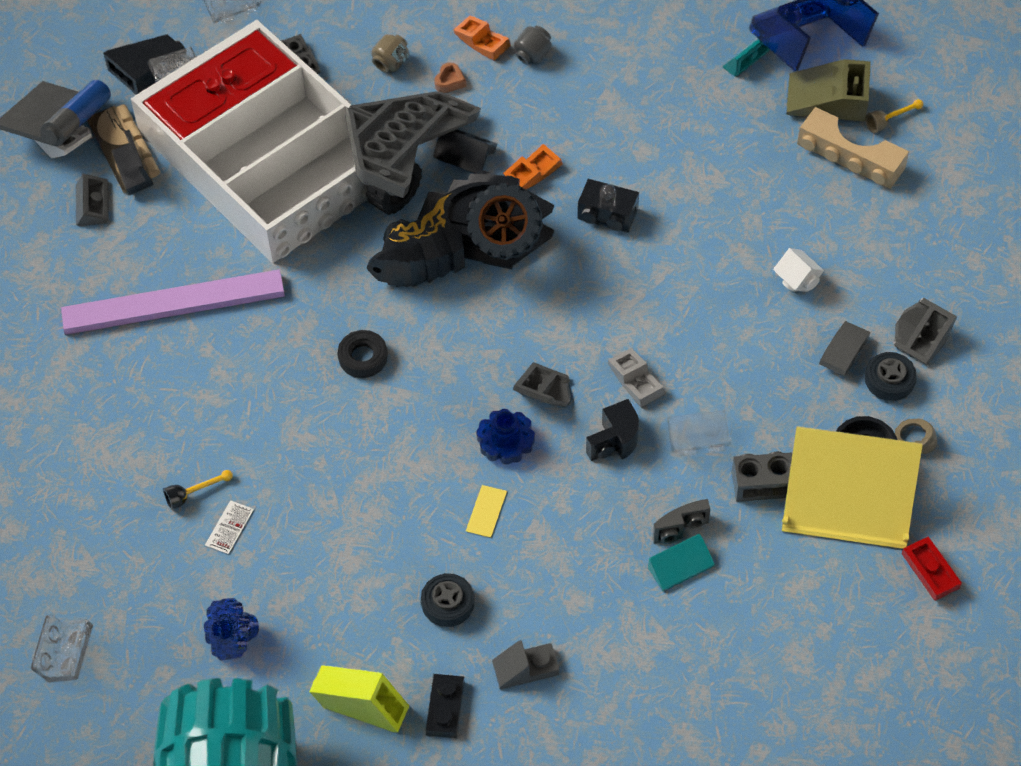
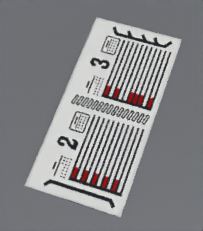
[205,500,254,554]

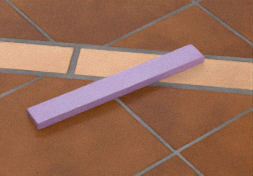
[61,269,285,335]

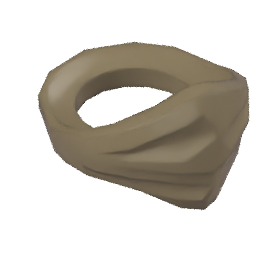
[895,418,937,454]

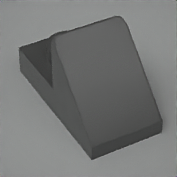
[492,640,559,689]

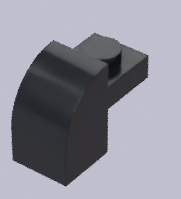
[586,399,639,461]

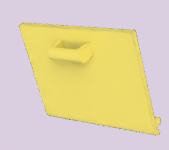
[782,426,922,549]

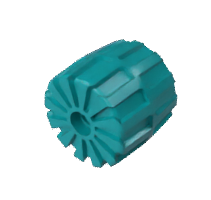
[153,678,297,766]

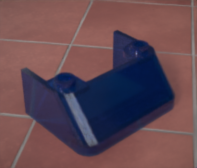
[749,0,879,71]

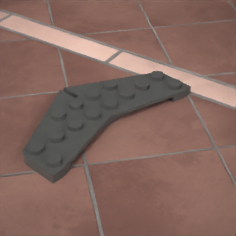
[345,92,481,198]

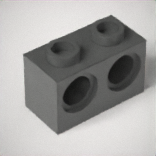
[731,451,792,502]

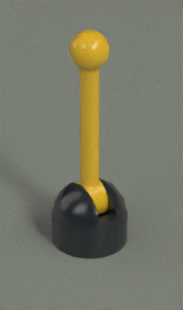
[163,470,233,510]

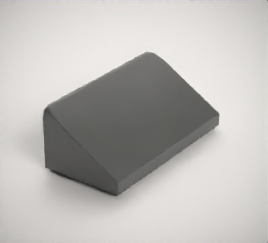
[76,173,109,226]

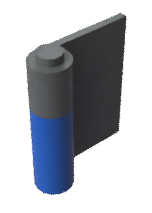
[0,80,111,146]

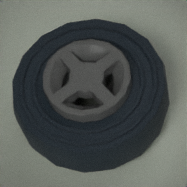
[865,352,917,401]
[420,573,475,627]

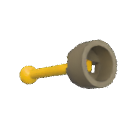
[865,99,924,133]

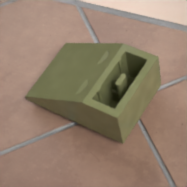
[786,59,871,122]

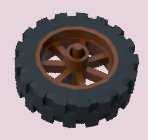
[466,183,543,260]

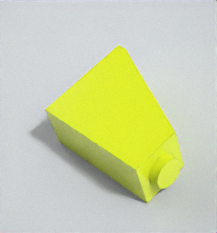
[309,665,409,733]

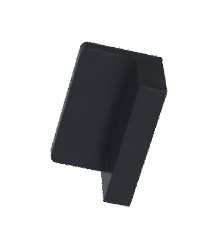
[112,129,154,196]
[433,129,498,174]

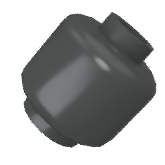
[514,25,552,64]

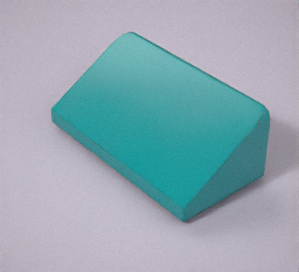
[723,31,772,77]
[648,534,715,592]

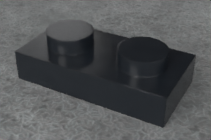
[425,674,465,738]

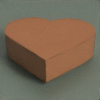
[434,62,467,93]

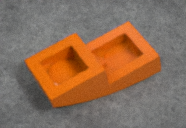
[454,15,511,61]
[503,144,563,189]

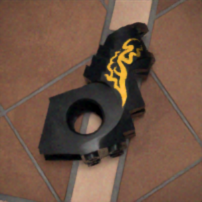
[367,170,554,288]

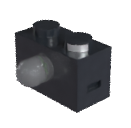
[577,178,639,233]

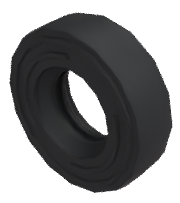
[337,330,388,378]

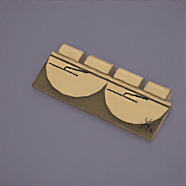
[87,105,160,193]

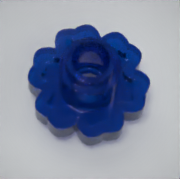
[476,409,535,465]
[204,598,259,661]

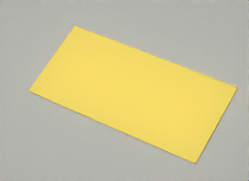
[466,485,507,538]

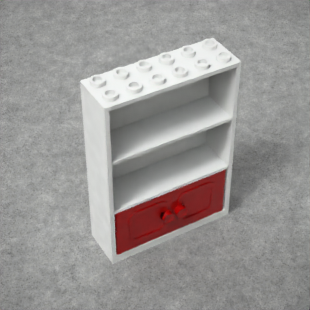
[131,20,368,263]

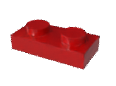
[902,536,962,601]

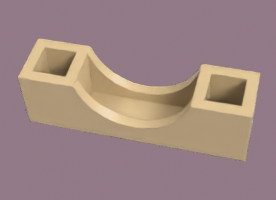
[797,107,909,189]

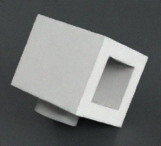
[773,248,824,292]

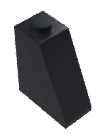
[103,34,187,95]

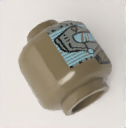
[371,34,409,73]

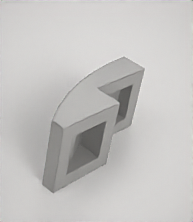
[608,348,665,407]

